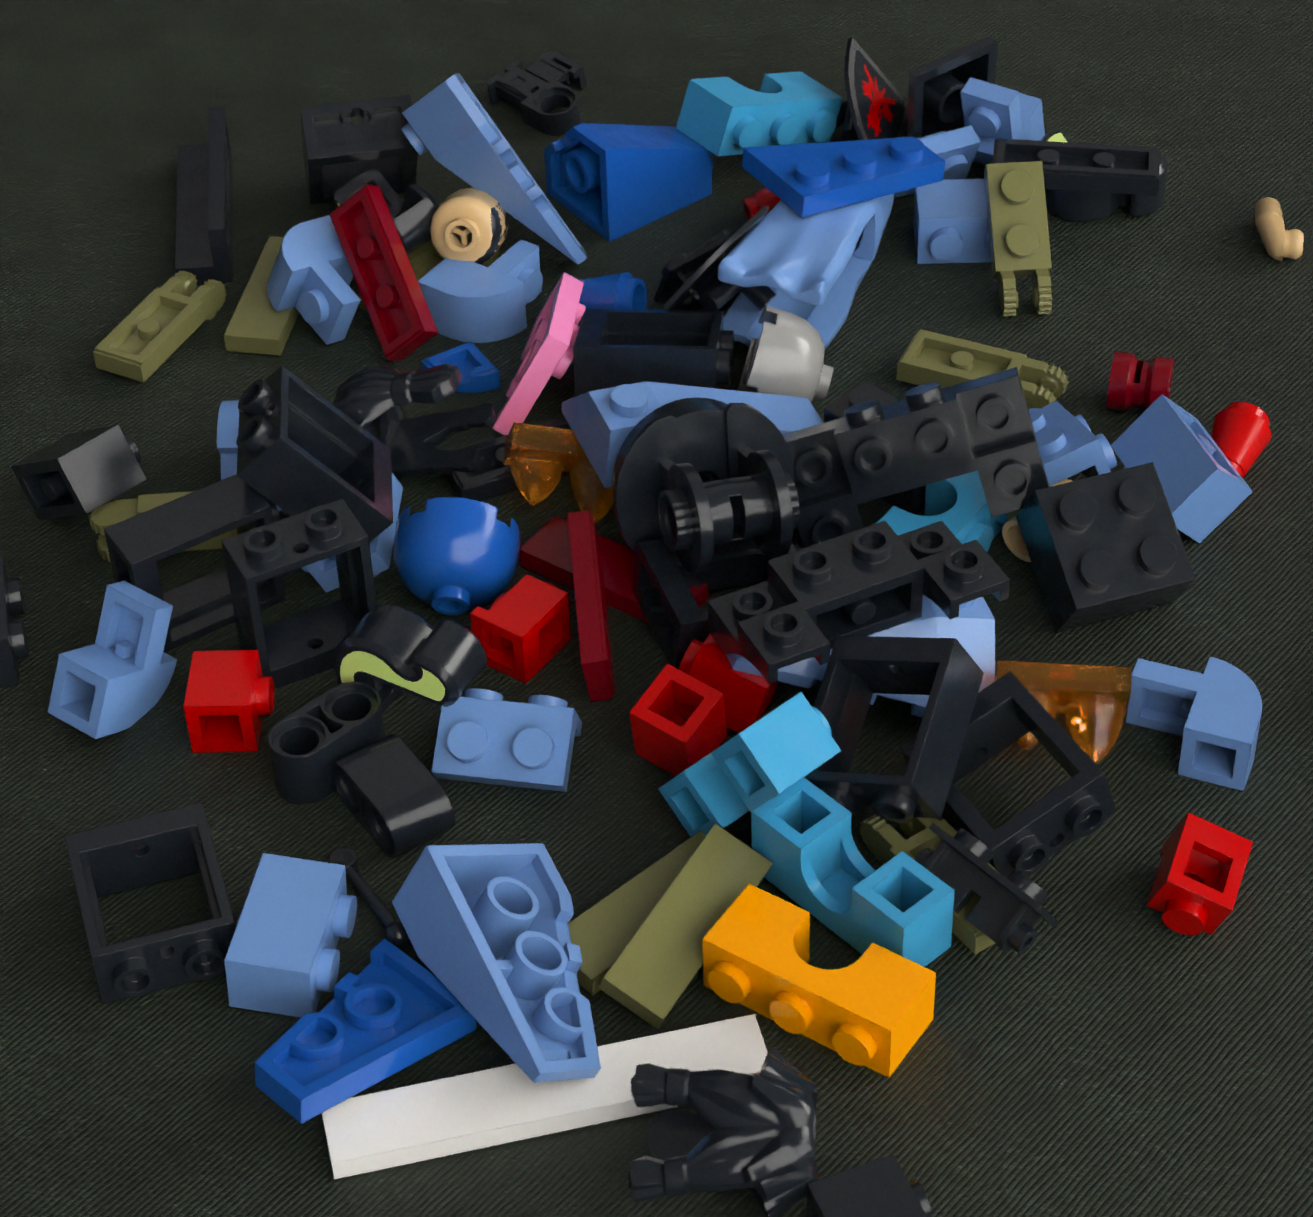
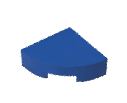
[421,342,500,393]

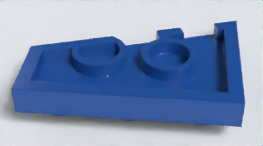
[742,137,945,217]
[255,938,476,1124]

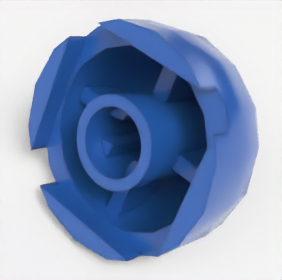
[394,497,521,615]

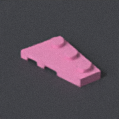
[492,272,586,436]

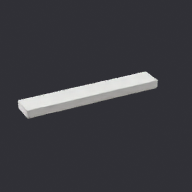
[322,1014,768,1179]

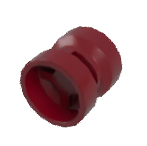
[1107,351,1174,411]

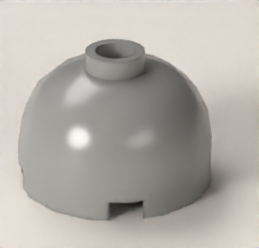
[737,305,833,402]

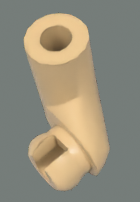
[1254,197,1304,262]

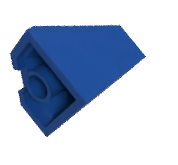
[544,123,714,242]

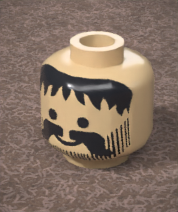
[430,187,509,264]

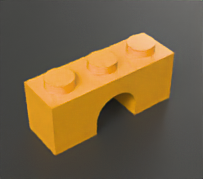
[702,884,936,1078]

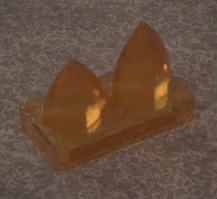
[503,422,613,524]
[995,660,1132,764]

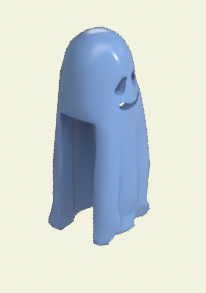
[718,194,894,350]

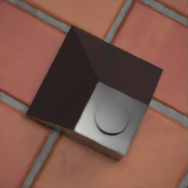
[907,36,998,138]

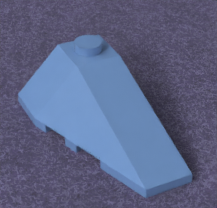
[392,843,601,1083]

